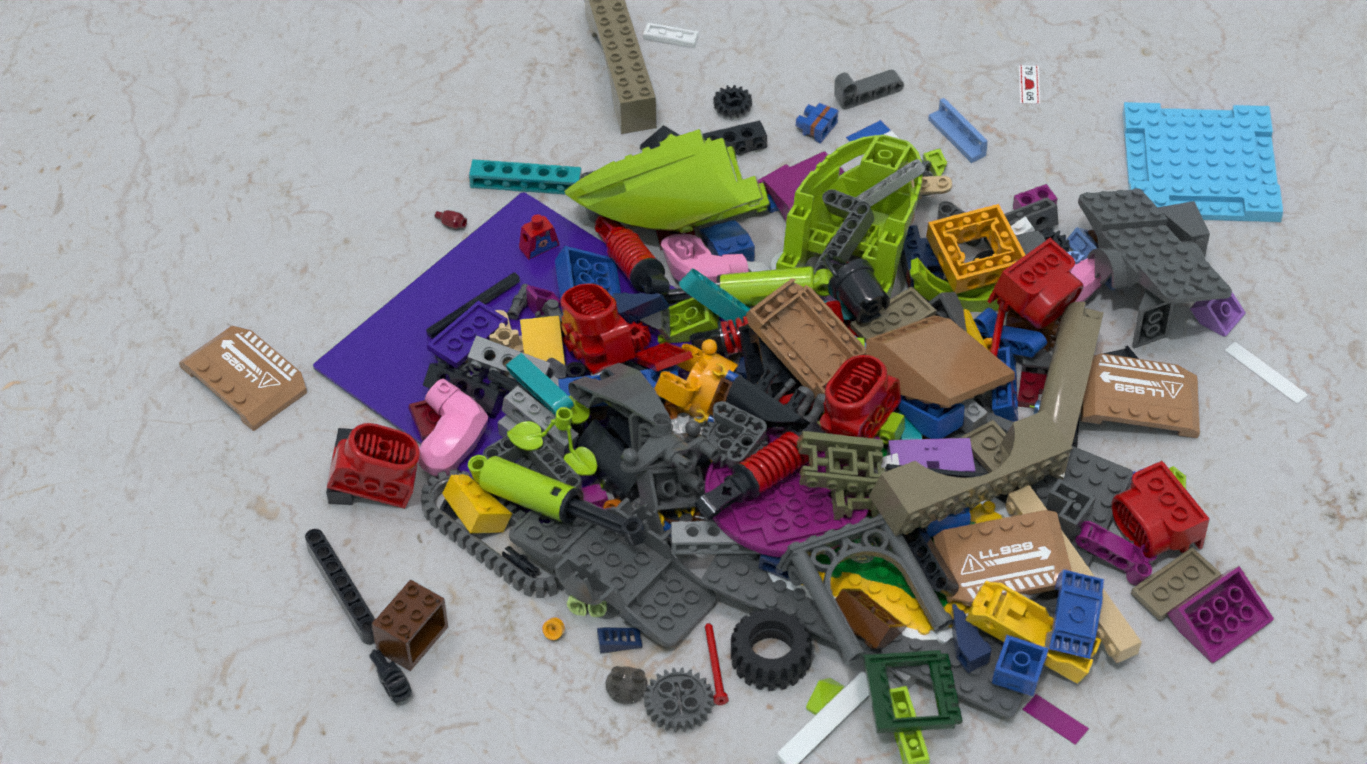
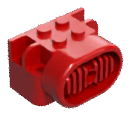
[987,238,1084,329]
[560,284,635,374]
[820,355,901,439]
[326,423,420,509]
[1111,460,1210,559]

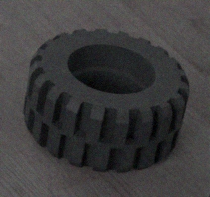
[731,608,812,691]

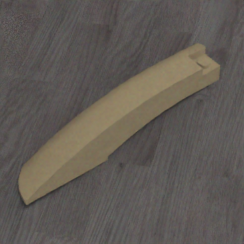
[1038,301,1104,480]

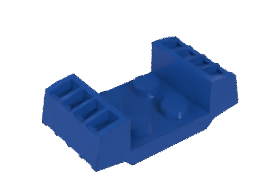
[1045,569,1104,659]

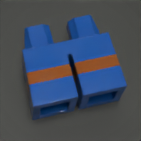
[795,103,838,144]

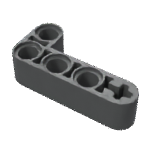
[834,70,904,109]

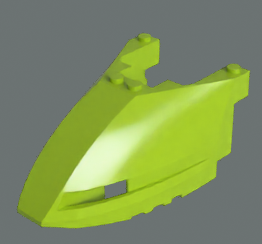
[565,129,771,234]
[776,135,923,297]

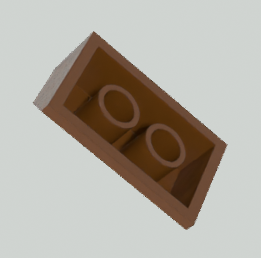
[835,588,907,649]

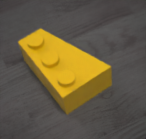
[442,474,513,533]

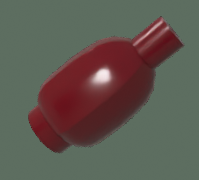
[435,210,467,230]

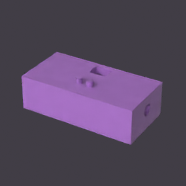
[886,438,975,473]

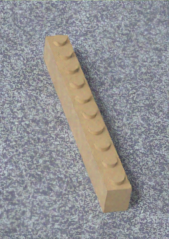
[1005,485,1142,663]

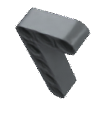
[813,189,875,273]
[483,436,583,492]

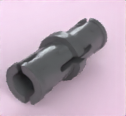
[507,284,528,320]

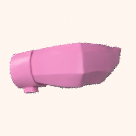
[418,378,488,476]

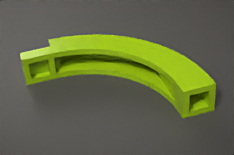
[910,258,999,312]

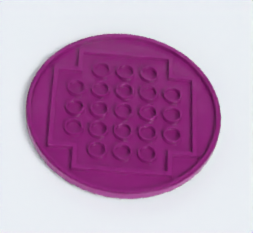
[705,427,869,557]

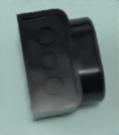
[738,324,803,397]

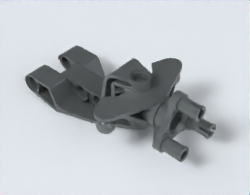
[568,363,721,493]

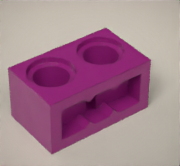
[1013,184,1058,210]

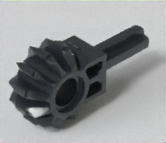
[369,649,412,704]

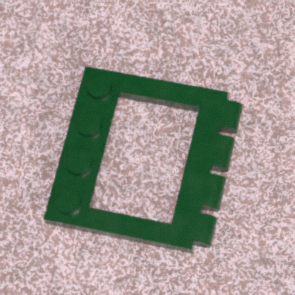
[863,650,963,734]

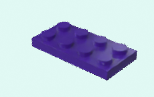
[427,301,508,368]

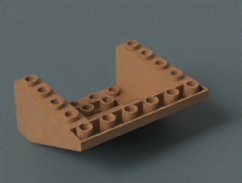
[866,315,1015,408]

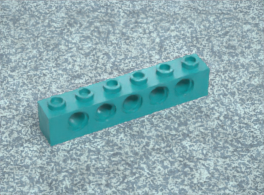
[469,159,582,195]

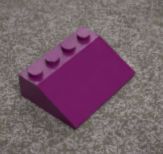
[762,151,845,221]
[1167,566,1274,663]

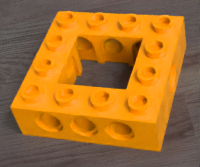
[926,204,1025,294]

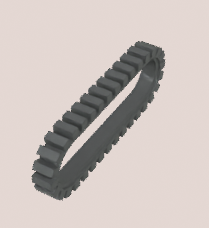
[421,470,565,598]

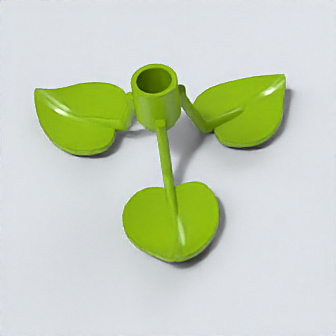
[507,395,597,476]

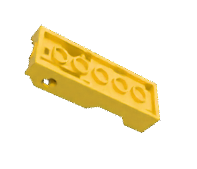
[966,580,1101,684]

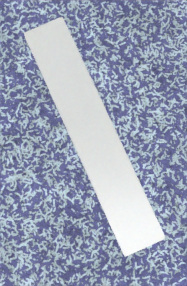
[1225,342,1308,403]

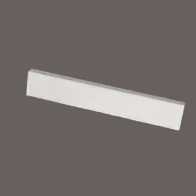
[774,671,869,764]

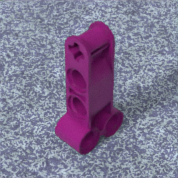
[1075,521,1158,586]

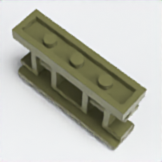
[797,431,883,494]
[831,452,885,520]

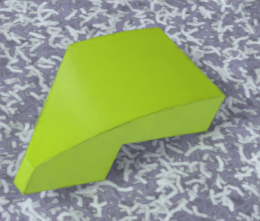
[922,148,948,176]

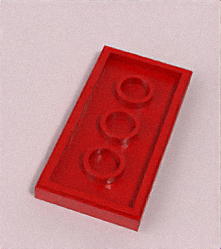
[632,342,693,371]

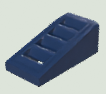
[597,627,642,653]

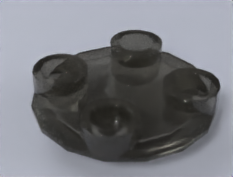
[605,666,648,704]

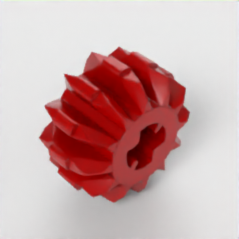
[626,321,651,353]

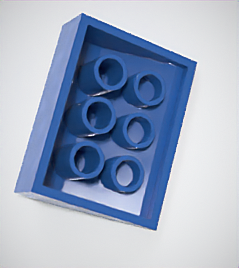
[555,246,621,315]

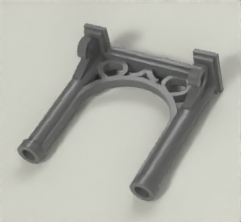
[776,514,953,664]

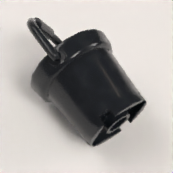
[823,254,890,323]

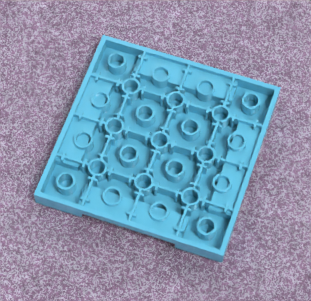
[1122,102,1283,222]

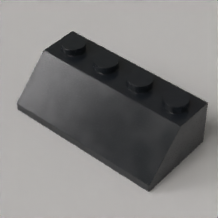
[576,419,644,503]

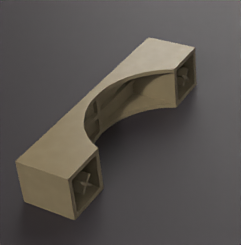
[584,0,657,134]
[869,410,1073,536]

